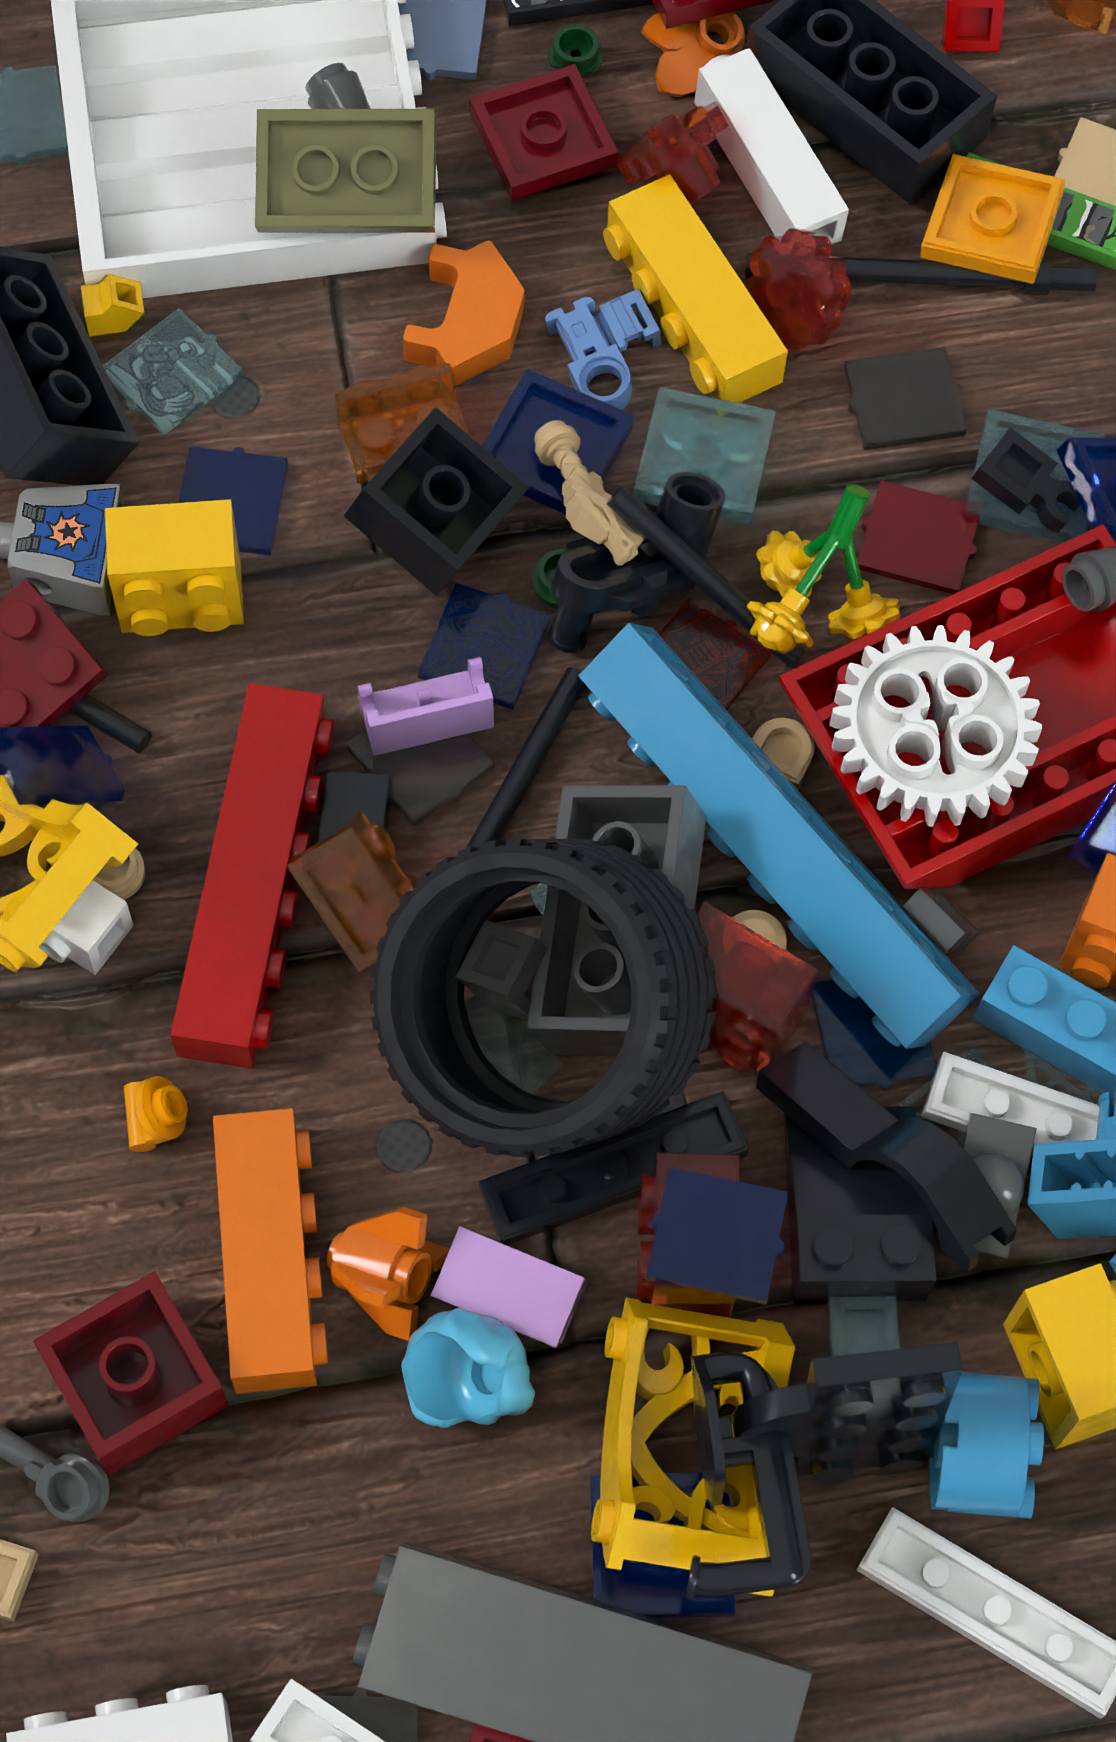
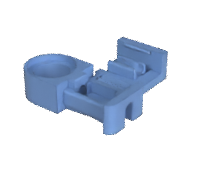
[545,289,662,415]

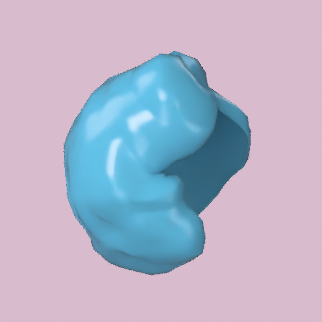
[401,1308,535,1428]

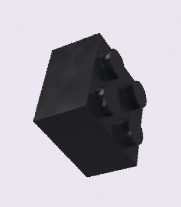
[344,407,529,596]

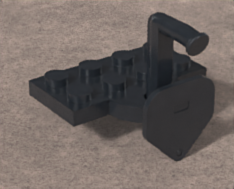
[686,1342,963,1599]

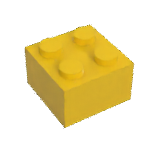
[105,499,244,636]
[1003,1263,1116,1450]

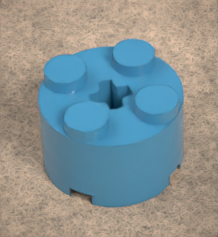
[928,1372,1044,1519]

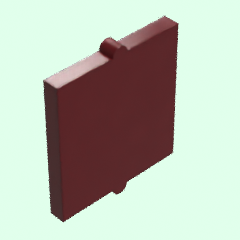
[858,480,982,594]

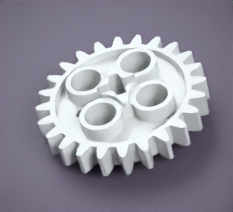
[830,625,1042,827]

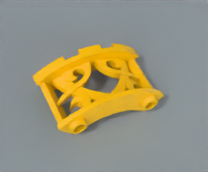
[0,770,138,972]
[591,1297,795,1597]

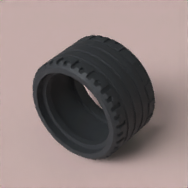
[370,838,717,1157]

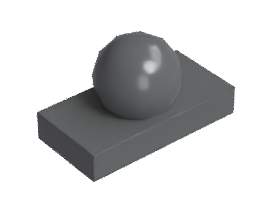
[962,1113,1037,1258]

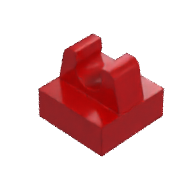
[941,0,1005,52]

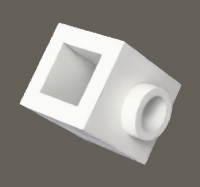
[39,880,134,975]

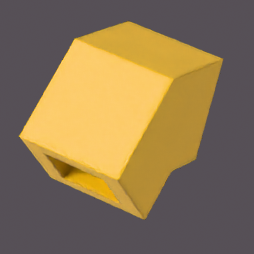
[81,273,144,337]

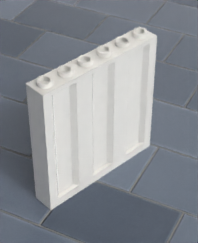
[51,0,447,298]

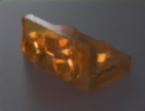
[335,363,470,483]
[287,811,417,972]

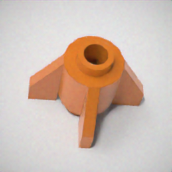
[327,1207,450,1341]

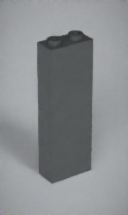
[352,1542,812,1742]

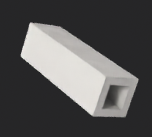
[694,48,849,255]

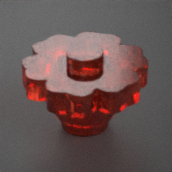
[616,101,729,203]
[744,228,852,351]

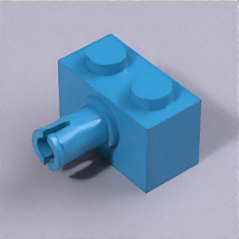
[1027,1092,1116,1239]

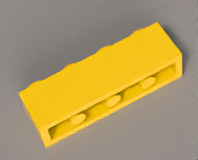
[603,174,788,411]

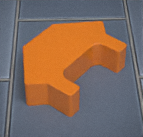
[403,240,525,387]

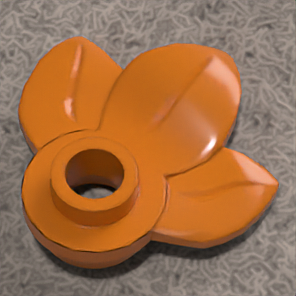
[641,12,745,97]

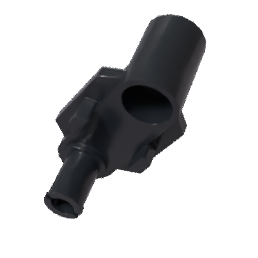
[547,471,726,653]

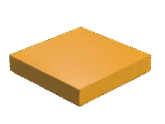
[920,154,1066,284]

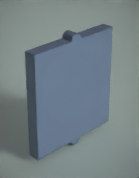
[398,0,488,80]

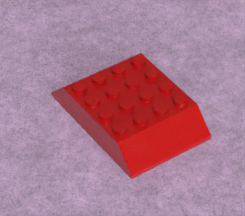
[778,525,1116,889]

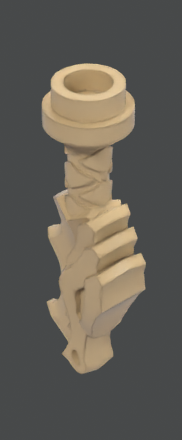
[534,420,645,566]

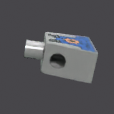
[0,484,125,616]

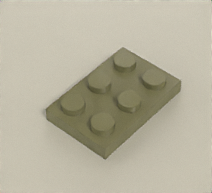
[255,109,437,233]

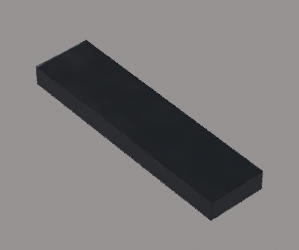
[479,1091,749,1246]

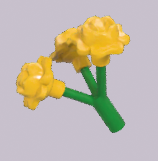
[746,484,901,655]

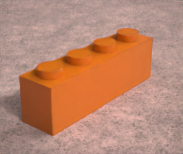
[213,1108,328,1394]

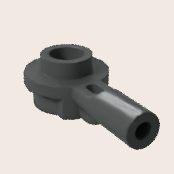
[0,1425,110,1522]

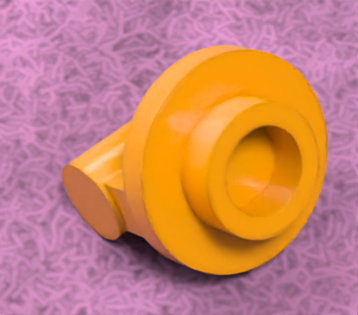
[124,1076,188,1152]

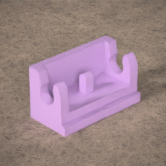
[358,657,494,756]
[431,1226,588,1348]

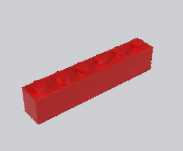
[170,683,335,1069]

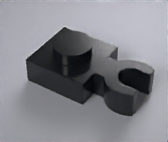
[971,427,1087,533]

